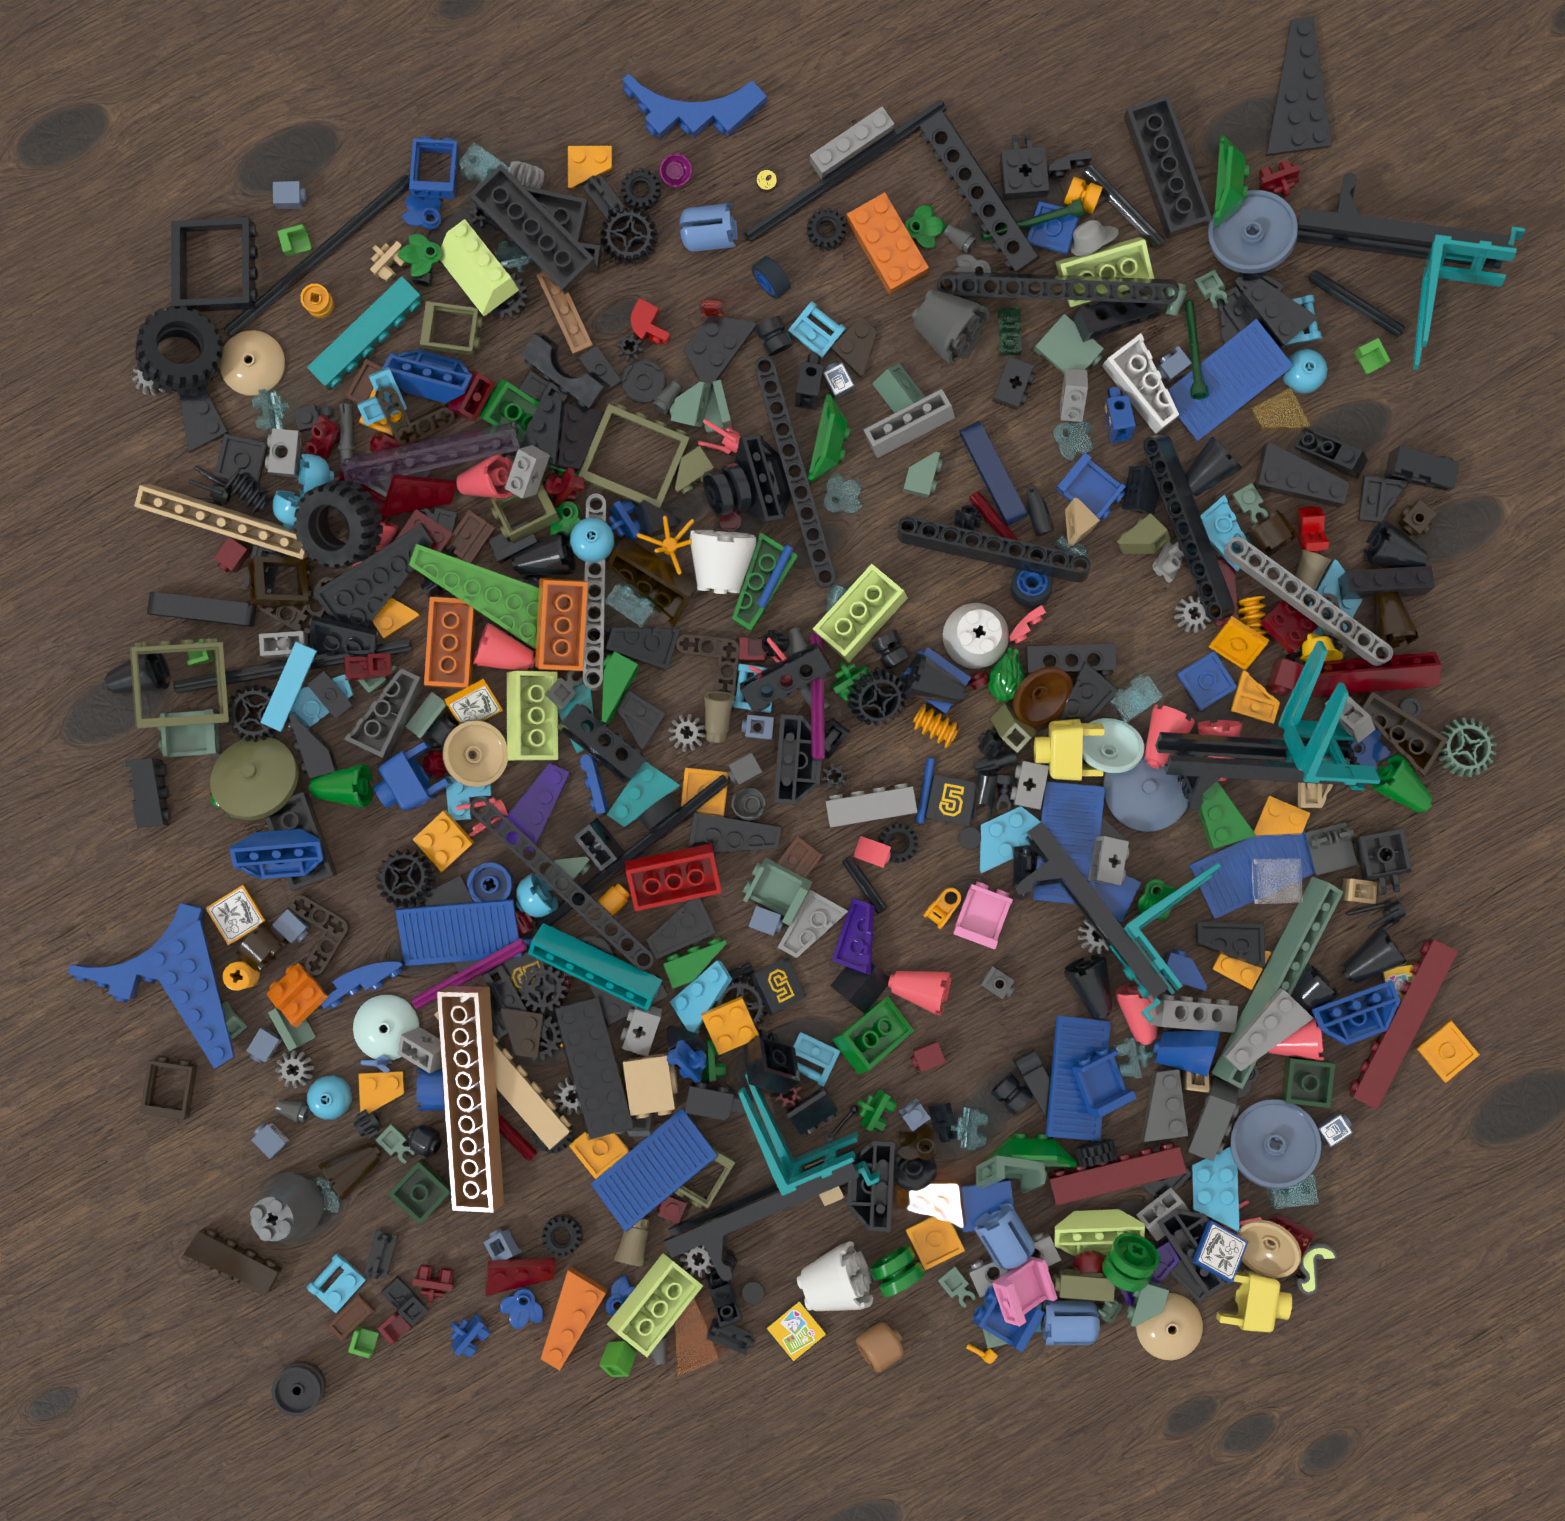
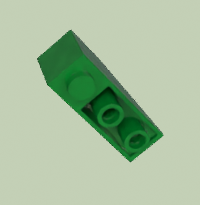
[664,937,727,989]

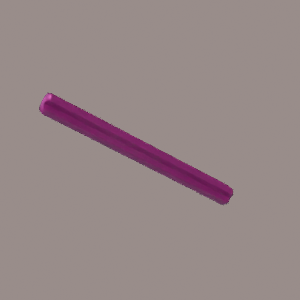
[811,634,825,760]
[412,939,527,1009]

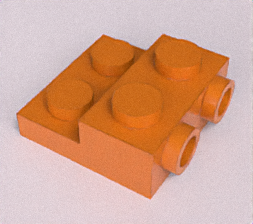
[266,963,328,1028]

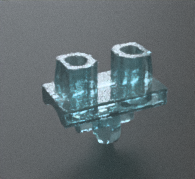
[495,240,530,273]
[252,389,289,430]
[1114,1037,1153,1079]
[951,1107,988,1151]

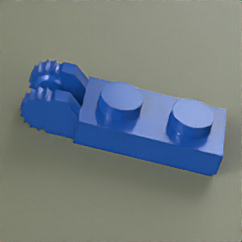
[580,754,609,815]

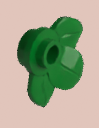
[904,205,946,248]
[398,234,442,277]
[545,501,581,536]
[1137,878,1181,921]

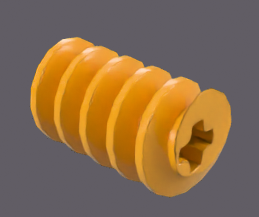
[1237,596,1268,635]
[911,703,960,749]
[223,961,260,991]

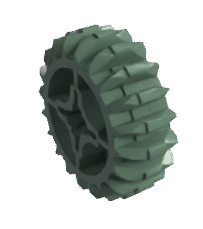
[1438,718,1497,777]

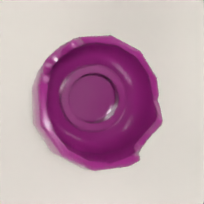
[659,154,693,187]

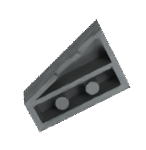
[1140,1067,1188,1142]
[1188,1077,1240,1161]

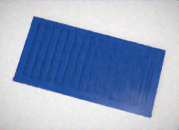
[1168,319,1294,441]
[1033,781,1105,904]
[1189,830,1315,919]
[395,899,522,966]
[1046,1016,1111,1142]
[591,1108,718,1232]

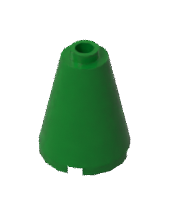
[1370,754,1432,813]
[309,764,373,808]

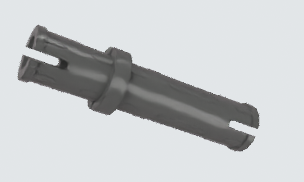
[338,404,356,471]

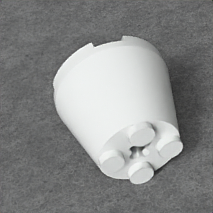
[690,530,756,594]
[943,603,1009,669]
[797,1241,873,1311]

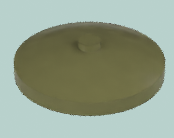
[210,736,299,820]

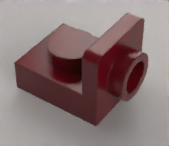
[369,431,407,465]

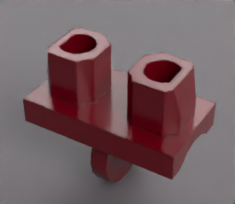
[1259,159,1301,197]
[305,414,340,460]
[545,468,584,506]
[412,1264,456,1303]

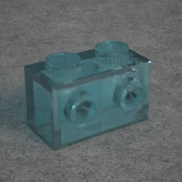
[458,142,509,185]
[605,584,655,628]
[1109,675,1163,723]
[1268,1174,1319,1209]

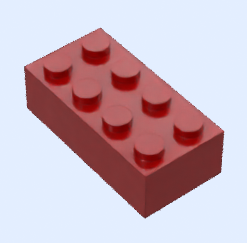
[625,843,722,911]

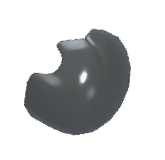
[731,788,767,821]

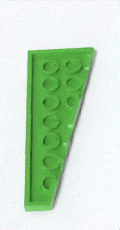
[408,544,539,649]

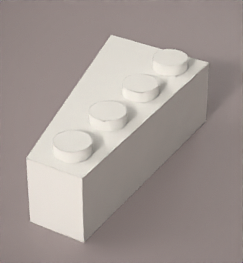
[1102,333,1179,434]

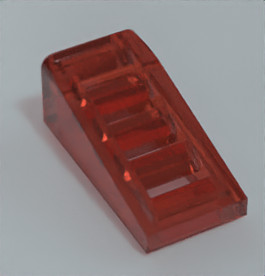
[700,298,723,317]

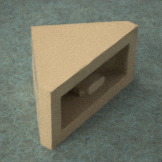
[1065,498,1100,547]
[1341,878,1377,904]
[1182,1070,1210,1093]

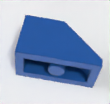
[1161,949,1207,991]

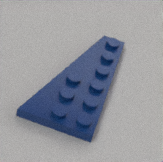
[144,920,235,1069]

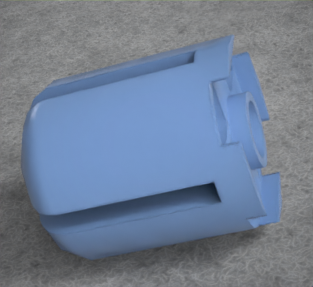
[680,203,738,252]
[974,1203,1035,1269]
[1042,1299,1100,1345]

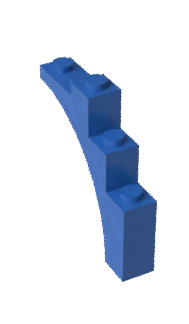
[622,74,767,140]
[68,903,206,1002]

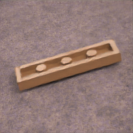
[537,272,593,355]

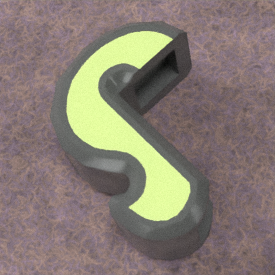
[1294,1241,1339,1295]

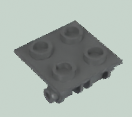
[1304,822,1358,876]

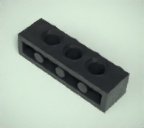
[1073,286,1167,342]
[740,642,831,712]
[1025,643,1117,676]
[557,703,646,783]

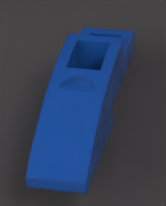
[321,961,404,1009]

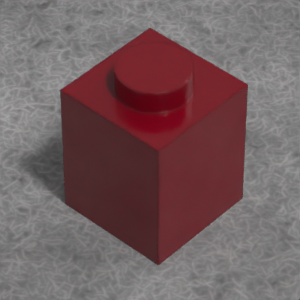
[214,537,251,573]
[910,1041,946,1073]

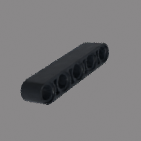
[147,592,257,627]

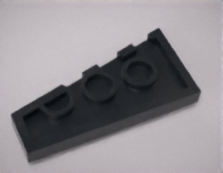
[689,811,781,853]

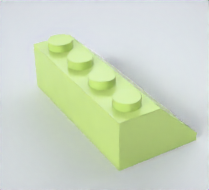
[440,219,519,316]
[1056,237,1154,307]
[813,564,908,663]
[506,671,558,761]
[607,1253,703,1357]

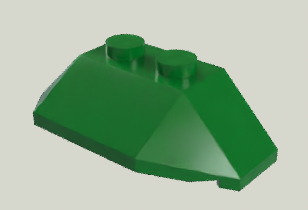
[1214,135,1249,226]
[808,394,850,483]
[986,1133,1077,1167]

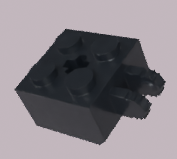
[1000,134,1049,201]
[1354,828,1411,895]
[743,1029,800,1095]
[685,1080,746,1120]

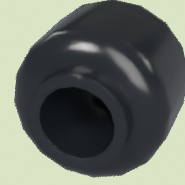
[428,716,460,748]
[407,1124,442,1157]

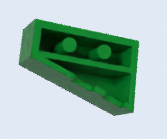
[1198,781,1256,849]

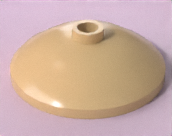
[219,330,285,396]
[443,721,508,787]
[1236,1220,1301,1278]
[1136,1293,1203,1360]

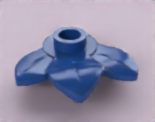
[402,195,441,229]
[1348,730,1390,772]
[605,1275,637,1316]
[500,1287,543,1329]

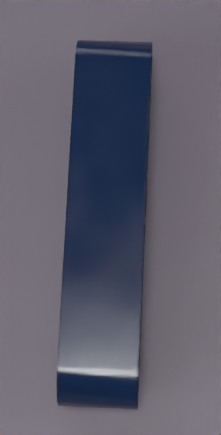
[959,421,1027,526]

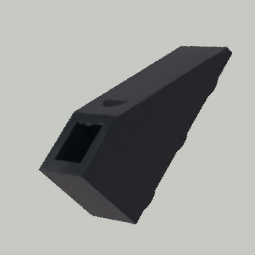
[1294,428,1368,479]
[287,712,338,779]

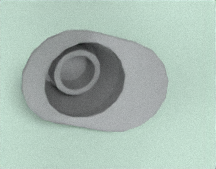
[1071,220,1119,256]

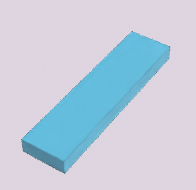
[260,642,317,732]

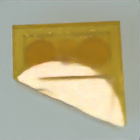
[1250,388,1310,429]

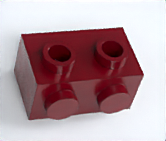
[448,370,495,422]
[1266,658,1304,696]

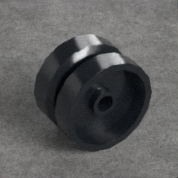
[703,462,751,518]
[271,1361,326,1417]

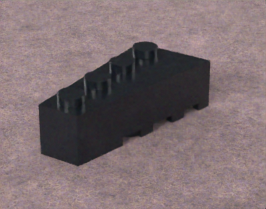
[1254,442,1349,508]

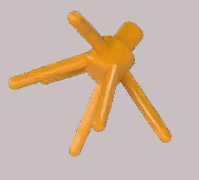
[637,516,694,575]

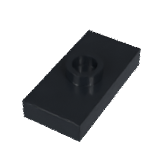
[578,345,622,394]
[307,671,353,719]

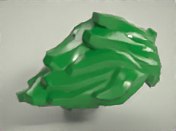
[988,647,1026,702]

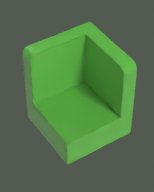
[278,224,312,257]
[1354,338,1390,374]
[187,638,215,667]
[348,1326,380,1358]
[599,1341,637,1377]

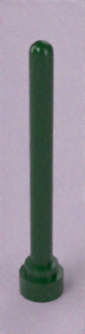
[981,198,1085,240]
[1185,299,1209,400]

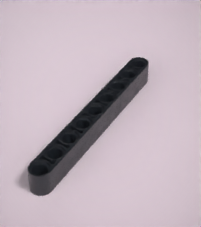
[1143,434,1235,621]
[897,516,1091,582]

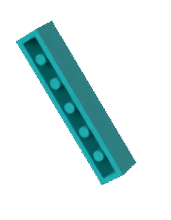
[307,276,423,390]
[528,923,662,1012]

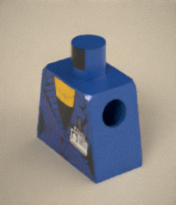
[1104,387,1136,443]

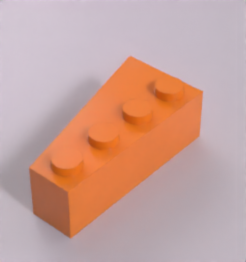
[541,1266,608,1371]

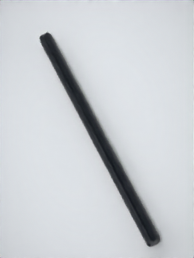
[744,100,947,242]
[224,174,410,337]
[173,639,412,693]
[535,775,729,930]

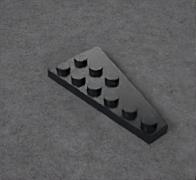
[1266,17,1332,156]
[313,522,435,628]

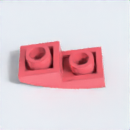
[1008,605,1046,644]
[853,836,891,868]

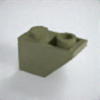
[675,446,714,495]
[1117,513,1171,554]
[990,702,1038,753]

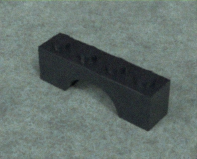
[520,332,610,408]
[1338,566,1435,600]

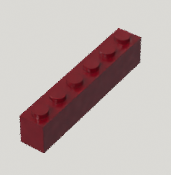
[1304,652,1442,697]
[1049,1142,1187,1206]

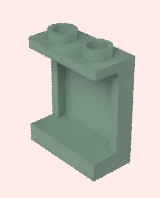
[1033,314,1104,374]
[158,709,221,758]
[743,857,812,926]
[976,1156,1047,1193]

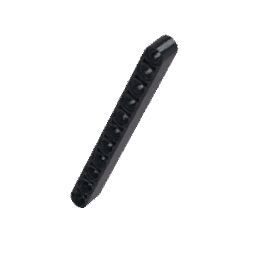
[936,271,1180,304]
[755,356,835,588]
[470,797,654,970]

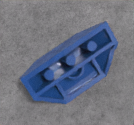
[382,350,472,403]
[229,829,323,879]
[1312,980,1401,1046]

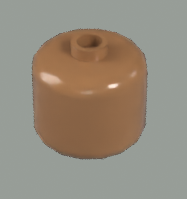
[856,1321,904,1373]

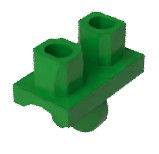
[830,662,867,701]
[702,1039,726,1081]
[857,1089,897,1132]

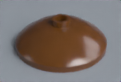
[1013,667,1073,727]

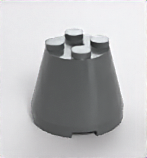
[912,289,990,366]
[250,1172,324,1241]

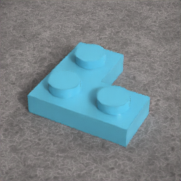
[357,367,407,426]
[445,777,492,821]

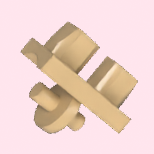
[370,241,408,283]

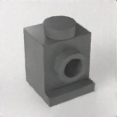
[979,966,1015,999]

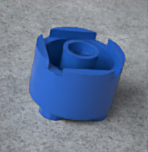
[467,862,514,902]
[417,1066,445,1111]

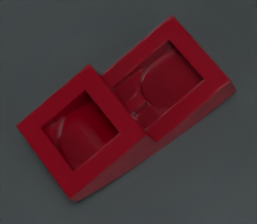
[344,653,391,681]

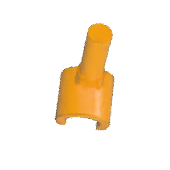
[966,1343,998,1364]

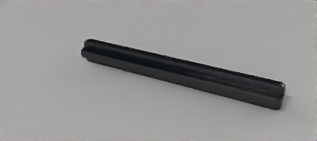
[1083,164,1165,249]
[1308,270,1405,337]

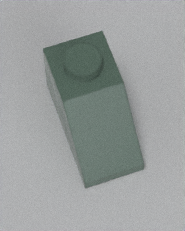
[670,382,712,427]

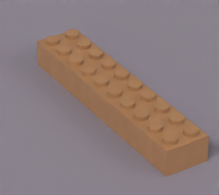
[437,986,504,1212]

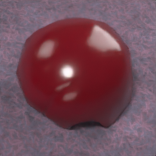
[1073,1250,1105,1273]

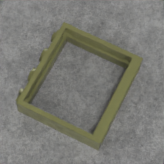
[578,403,690,509]
[130,639,229,729]

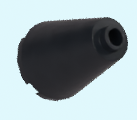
[1185,436,1242,496]
[1363,521,1428,568]
[512,531,576,575]
[104,653,170,693]
[902,653,966,704]
[1342,926,1407,983]
[1064,954,1112,1019]
[1291,963,1339,1013]

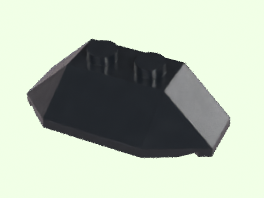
[735,434,791,523]
[774,714,822,805]
[847,1141,895,1232]
[1156,1209,1227,1297]

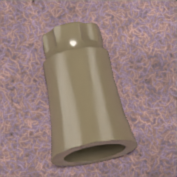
[1290,550,1331,602]
[704,691,735,743]
[613,1218,650,1267]

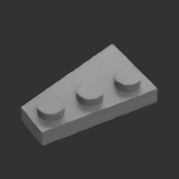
[778,890,849,958]

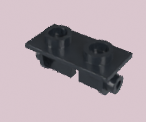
[583,174,625,222]
[1013,845,1035,889]
[364,1230,398,1279]
[706,1317,754,1355]

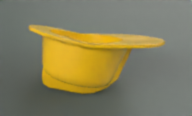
[1300,633,1343,662]

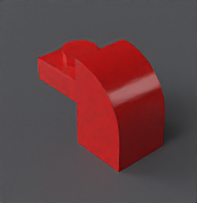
[631,298,671,346]
[1297,506,1329,552]

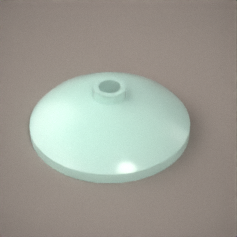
[1082,718,1144,773]
[353,994,420,1061]

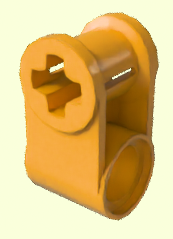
[923,887,961,929]

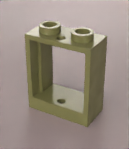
[420,301,484,356]
[491,482,560,544]
[674,1145,736,1209]
[1052,1268,1115,1302]

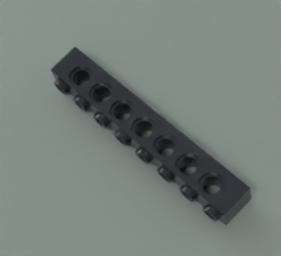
[920,110,1040,273]

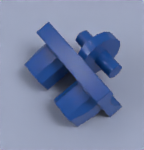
[608,500,642,542]
[667,1040,707,1083]
[450,1313,490,1357]

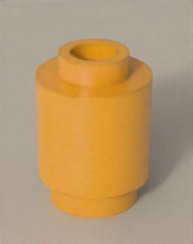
[598,883,631,916]

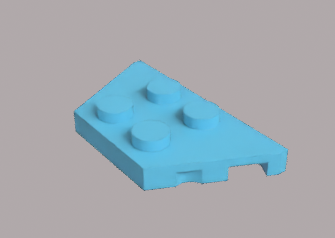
[1308,559,1363,637]
[979,806,1041,873]
[1192,1147,1239,1232]

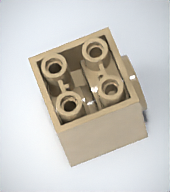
[623,1052,678,1119]

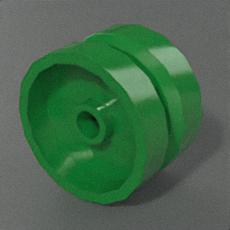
[1102,1233,1160,1292]
[868,1245,926,1298]

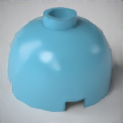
[1282,349,1328,394]
[298,454,334,498]
[272,490,301,530]
[570,518,614,563]
[516,872,558,918]
[307,1075,352,1120]

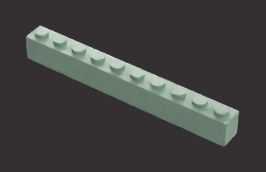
[1212,877,1344,1089]

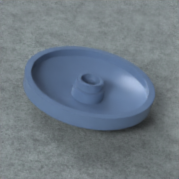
[1208,190,1298,273]
[1103,743,1189,832]
[1230,1099,1321,1189]

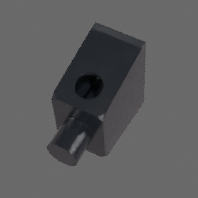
[795,354,823,410]

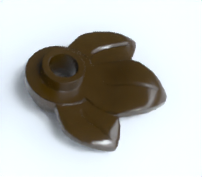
[897,1123,937,1160]

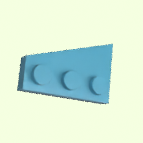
[1200,495,1252,572]
[670,961,732,1034]

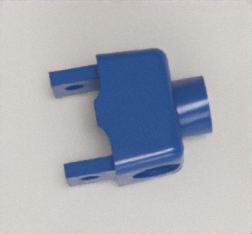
[374,742,453,810]

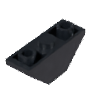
[705,1269,743,1329]

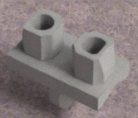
[1152,542,1184,583]

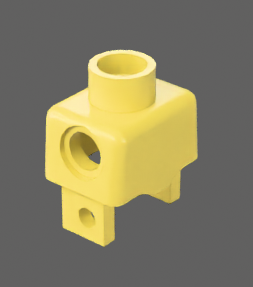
[1034,719,1104,781]
[1216,1269,1292,1332]

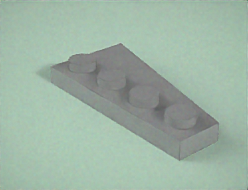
[1222,988,1314,1071]

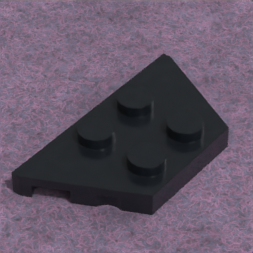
[684,315,757,388]

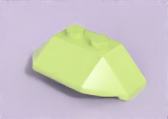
[1054,1209,1145,1256]

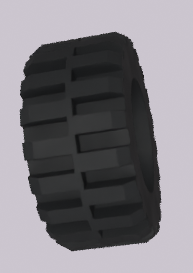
[135,306,223,395]
[294,480,383,569]

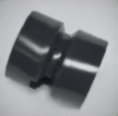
[755,316,793,357]
[871,630,911,669]
[991,1073,1033,1115]

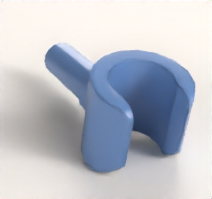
[361,1055,393,1073]

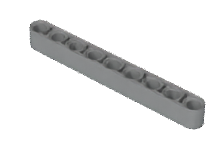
[583,494,607,691]
[1224,537,1393,666]

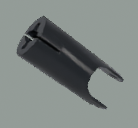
[1026,485,1054,536]
[972,770,998,821]

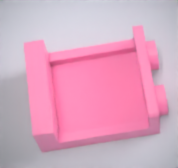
[952,882,1013,949]
[992,1257,1057,1327]

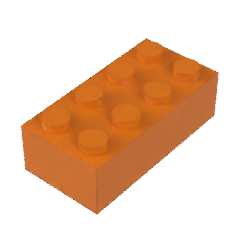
[846,192,929,295]
[535,578,588,671]
[424,597,477,689]

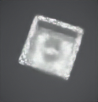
[1252,858,1303,904]

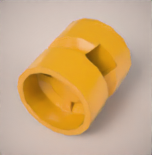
[1064,176,1103,214]
[301,284,334,318]

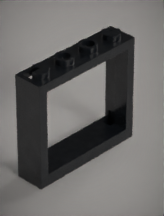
[171,217,258,312]

